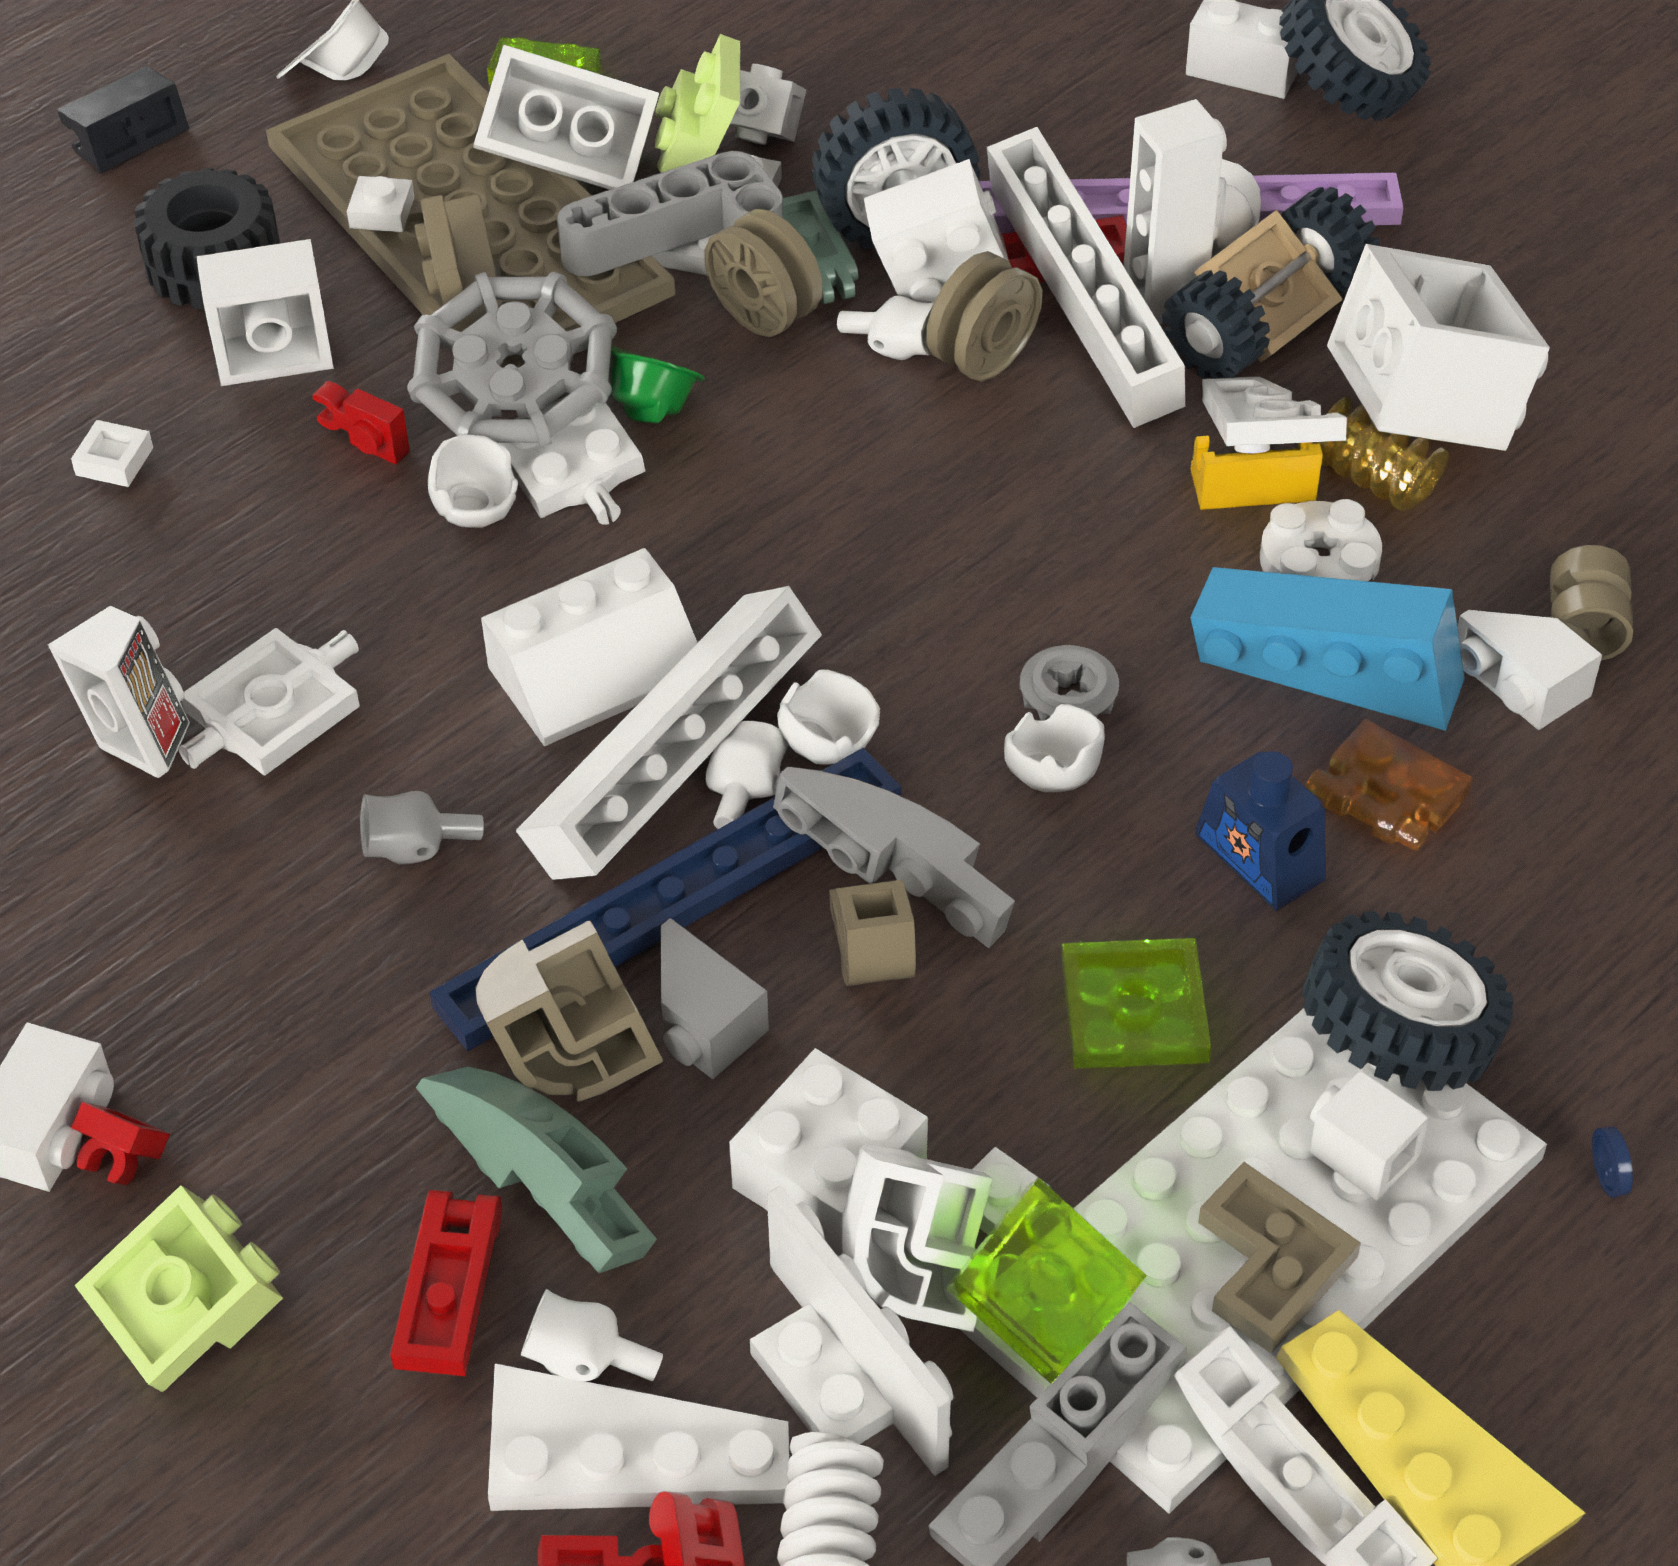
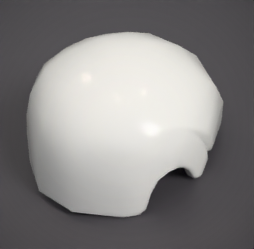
[428,434,518,528]
[777,670,880,765]
[1004,704,1105,792]

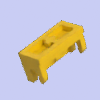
[1190,436,1323,510]

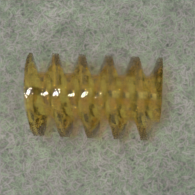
[1313,396,1449,511]

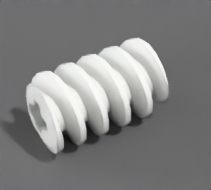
[777,1432,884,1566]

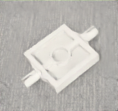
[499,397,645,525]
[178,628,360,776]

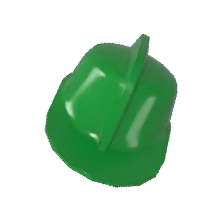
[611,345,705,424]

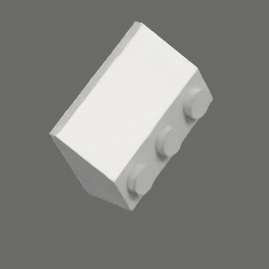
[473,45,659,190]
[481,548,697,747]

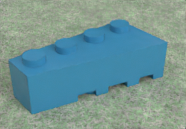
[1190,567,1465,731]

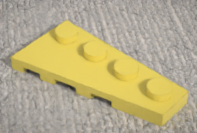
[1276,1310,1585,1566]

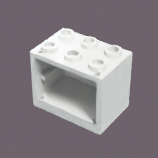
[1327,244,1550,451]

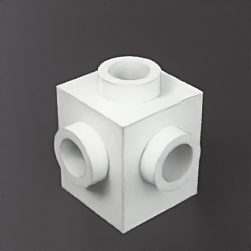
[730,64,806,145]

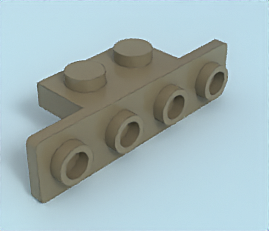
[415,195,503,332]

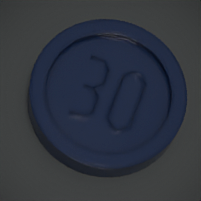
[1592,1126,1633,1198]

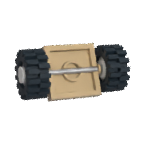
[1162,187,1380,379]

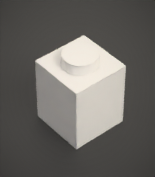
[1309,1070,1429,1200]

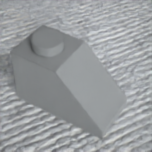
[661,918,769,1079]

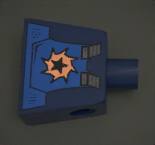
[1195,751,1326,911]

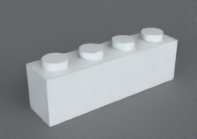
[1124,99,1227,324]

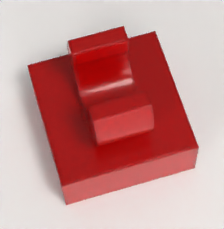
[71,1102,170,1185]

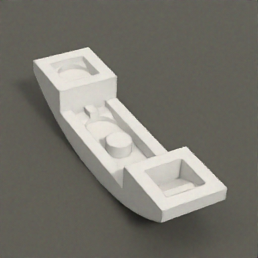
[1174,1326,1438,1566]

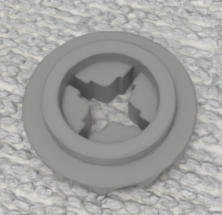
[1019,645,1119,721]

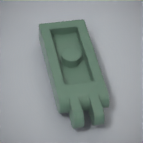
[783,190,858,305]

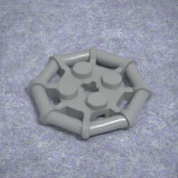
[407,272,617,447]

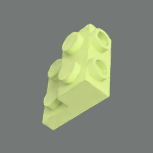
[655,34,740,173]
[75,1186,283,1392]

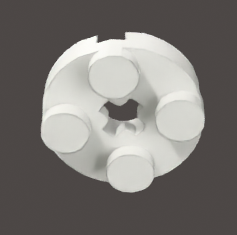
[1260,499,1382,581]

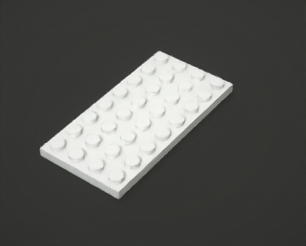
[960,1008,1547,1514]

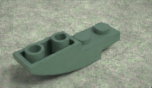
[416,1066,657,1273]

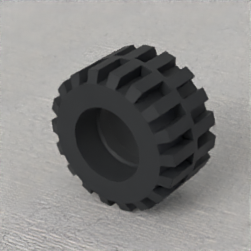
[134,168,280,309]

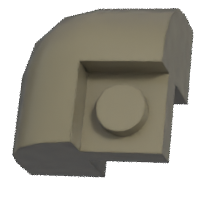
[476,920,663,1102]

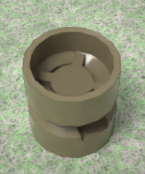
[1550,545,1633,661]

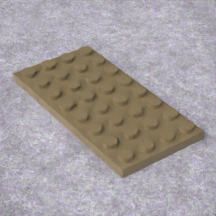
[266,53,675,368]

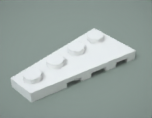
[488,1364,789,1511]

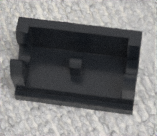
[57,66,190,173]

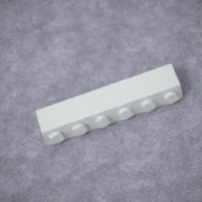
[987,127,1185,428]
[516,586,822,880]

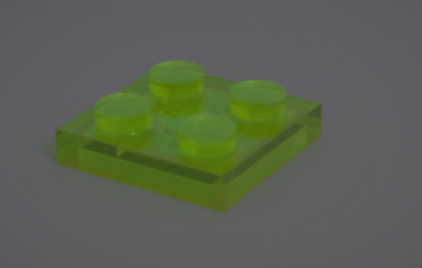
[1061,938,1211,1069]
[946,1177,1147,1384]

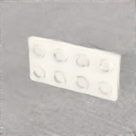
[750,1186,953,1476]

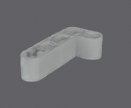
[557,151,783,276]

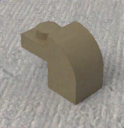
[829,880,916,986]

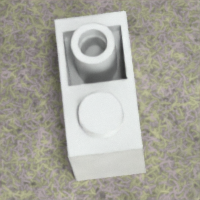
[1457,610,1602,730]

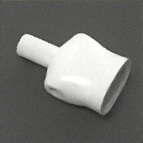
[837,296,934,360]
[706,721,789,829]
[521,1289,663,1381]

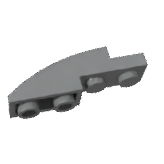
[773,767,1015,948]
[929,1302,1187,1566]

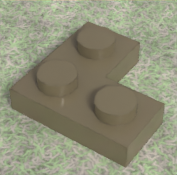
[1198,1162,1361,1354]

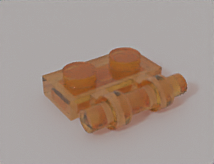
[1306,719,1473,852]

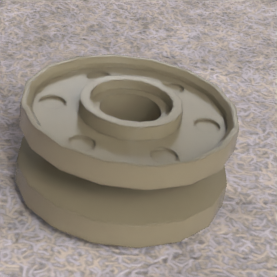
[704,208,823,337]
[926,251,1042,382]

